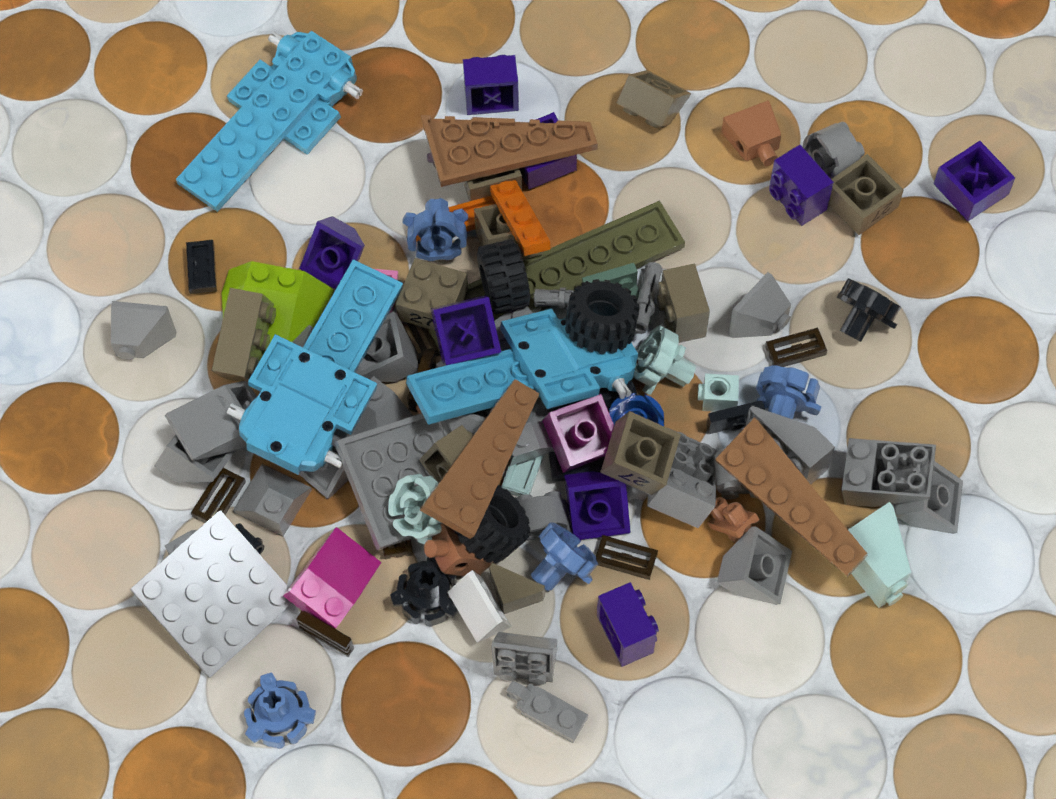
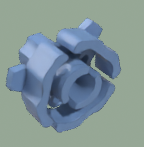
[402,198,468,261]
[756,365,821,419]
[531,522,598,591]
[244,672,316,749]

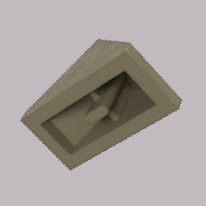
[489,563,545,614]

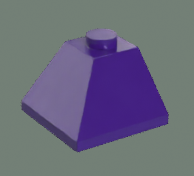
[299,216,365,289]
[564,471,631,540]

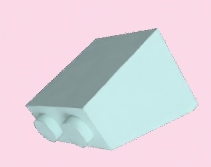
[848,502,911,608]

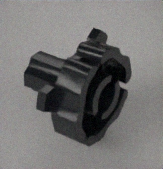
[837,278,901,342]
[390,557,459,627]

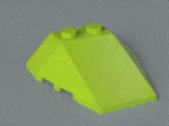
[222,261,334,354]

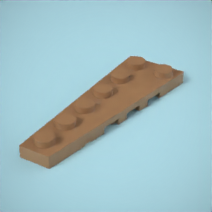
[420,379,540,539]
[715,418,868,578]

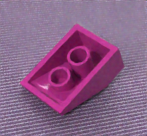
[283,527,382,628]

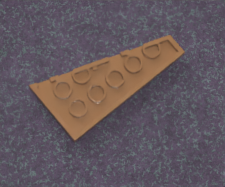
[421,115,598,187]

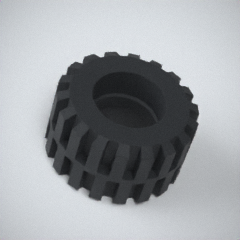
[477,239,530,314]
[565,279,640,354]
[454,485,530,563]

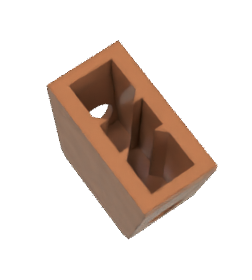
[721,100,781,166]
[424,524,494,576]

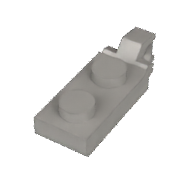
[506,680,588,743]

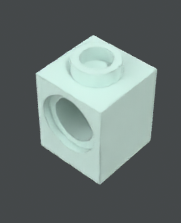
[697,373,739,412]

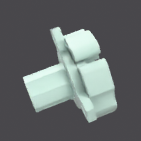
[633,325,696,395]
[388,474,442,544]

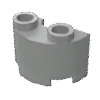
[517,491,572,541]

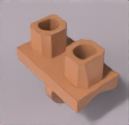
[707,497,760,543]

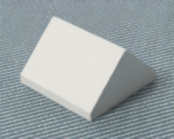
[447,570,511,643]

